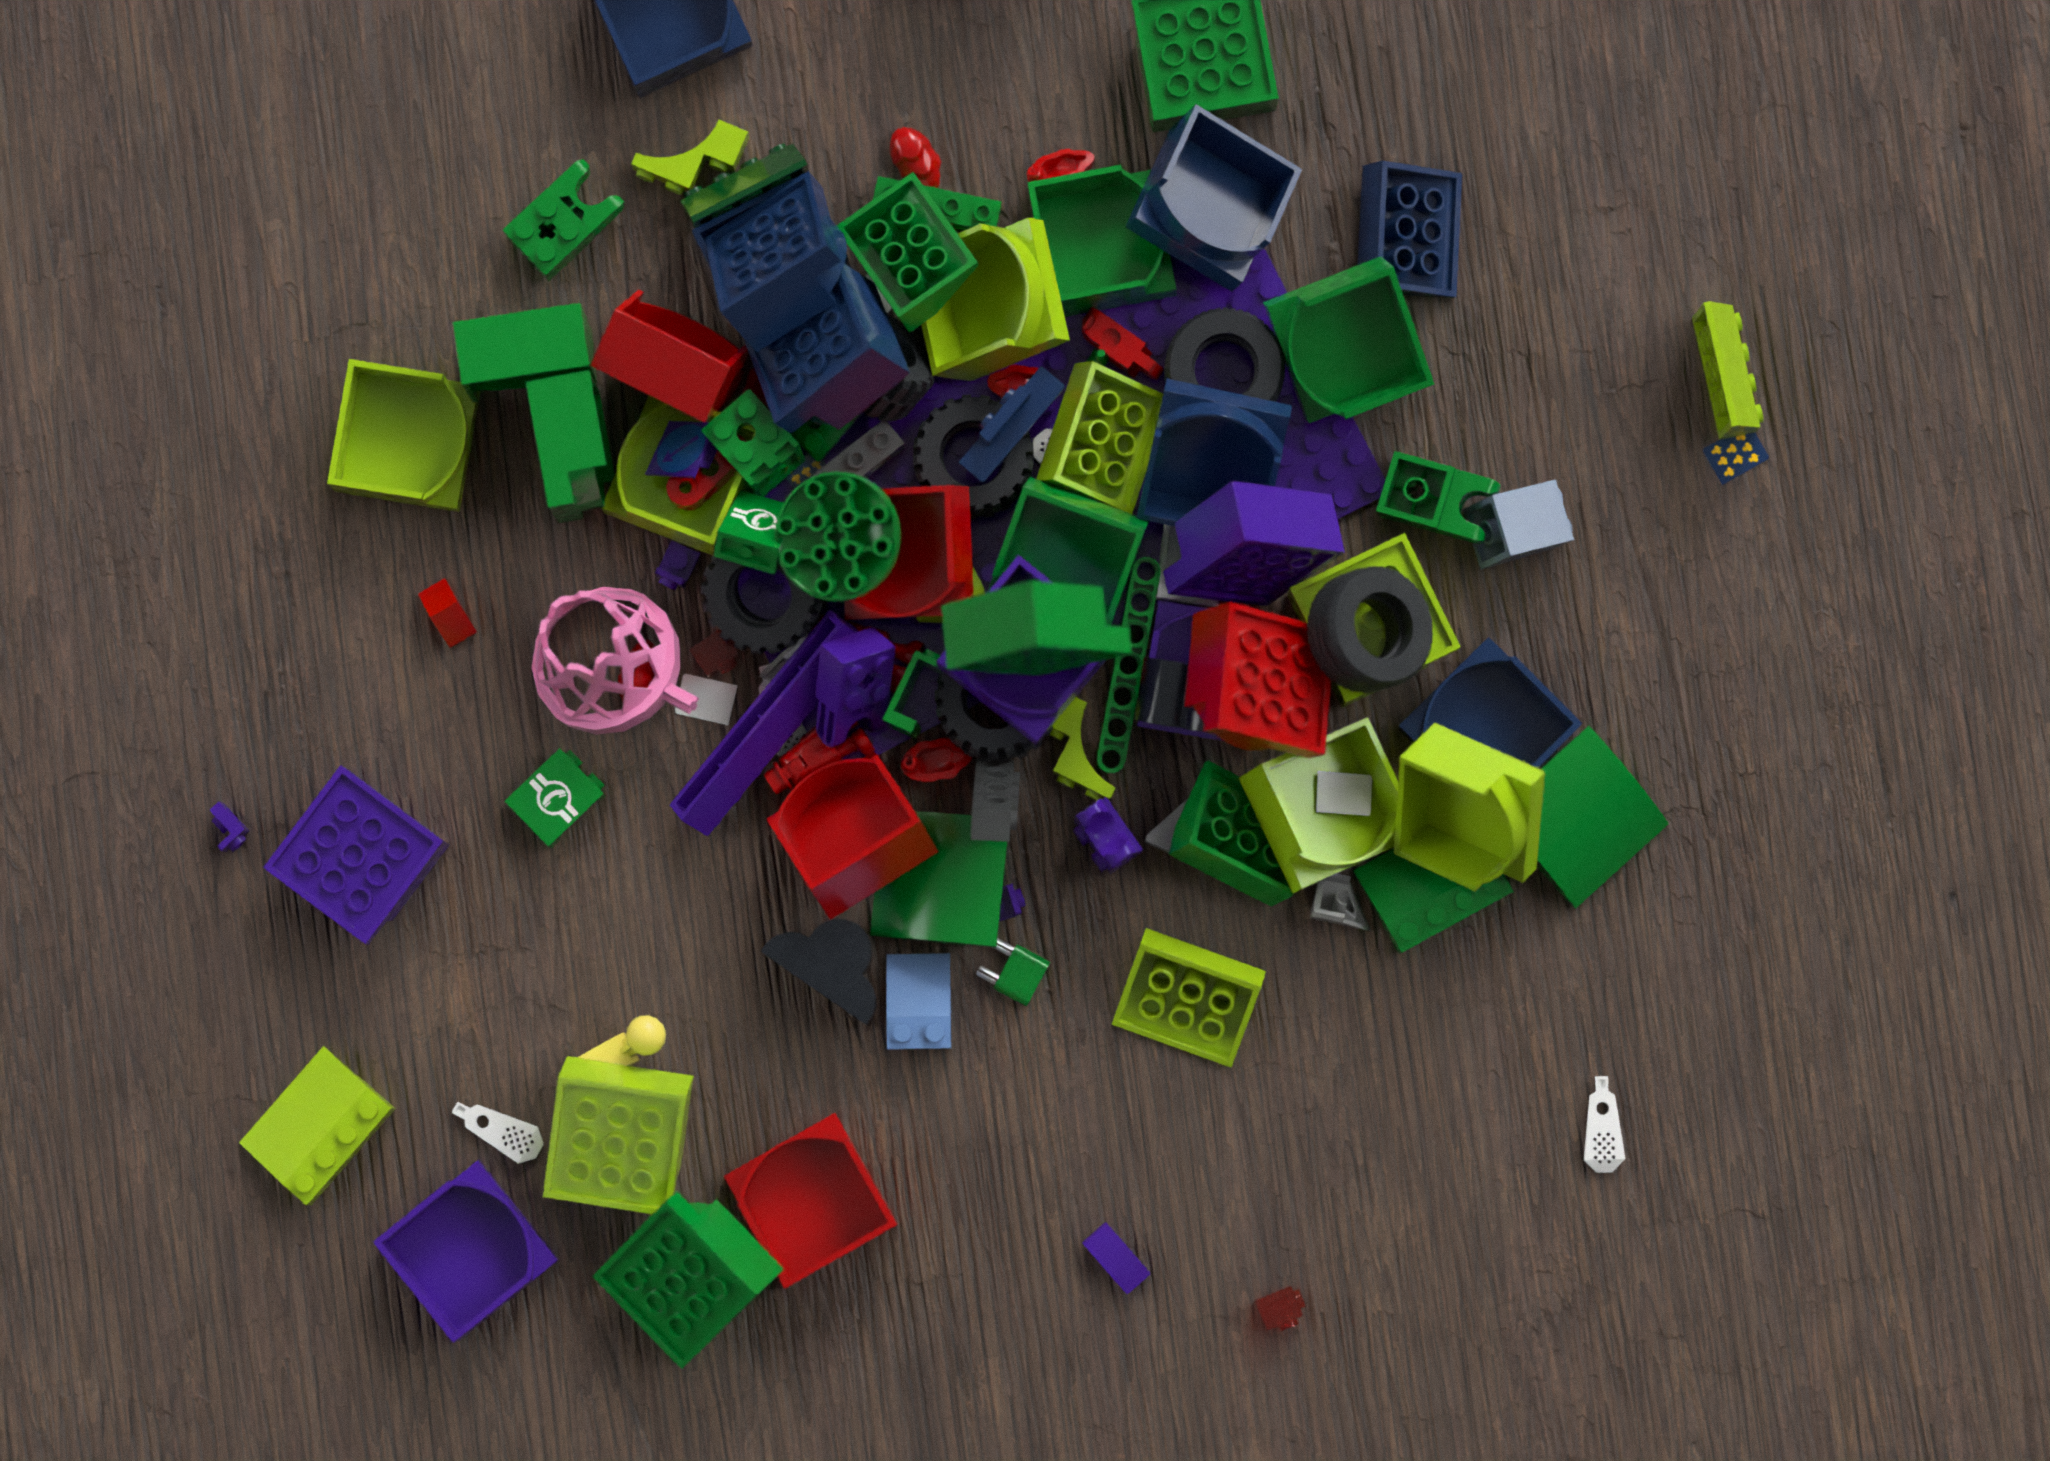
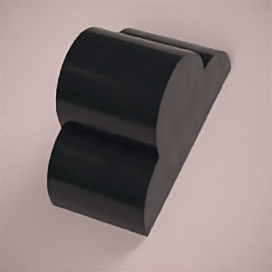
[1135,657,1208,733]
[761,919,877,1026]

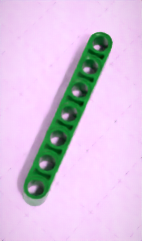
[1095,557,1161,773]

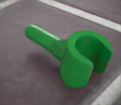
[1086,348,1110,367]

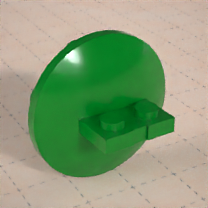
[775,472,901,601]

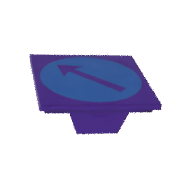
[645,421,717,478]

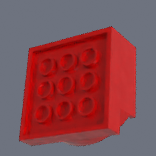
[590,290,749,422]
[844,485,974,620]
[1185,602,1331,759]
[767,752,939,920]
[724,1113,898,1289]

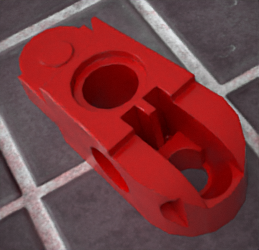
[1081,307,1164,381]
[666,434,747,511]

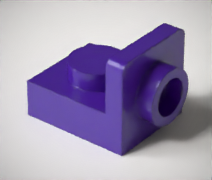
[654,540,701,591]
[210,801,249,852]
[999,883,1026,922]

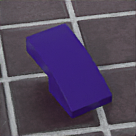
[1082,1222,1151,1295]

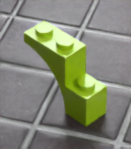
[631,120,750,195]
[1049,697,1116,801]

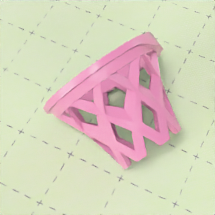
[531,587,699,735]

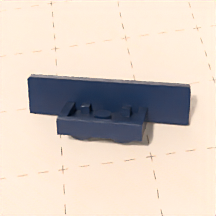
[959,366,1064,482]

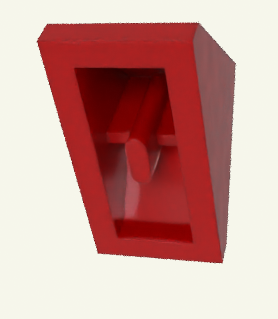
[418,578,477,648]

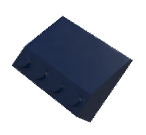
[1358,160,1462,298]

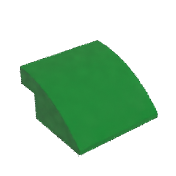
[1537,726,1669,909]
[870,811,1008,948]

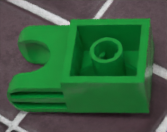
[503,159,625,281]
[1376,451,1501,544]

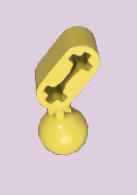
[577,1015,666,1066]

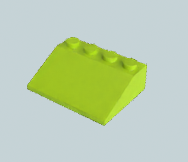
[1692,301,1763,440]
[1036,361,1163,514]
[1111,928,1266,1067]
[239,1046,396,1206]

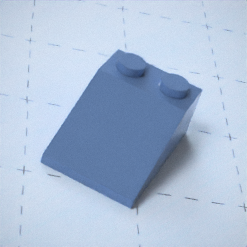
[886,953,952,1050]

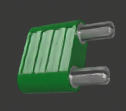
[976,938,1050,1007]

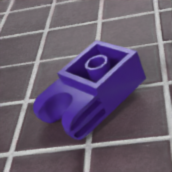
[815,627,895,748]
[1073,797,1143,875]

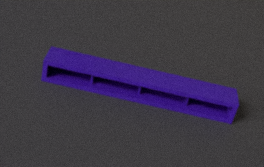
[669,610,859,837]

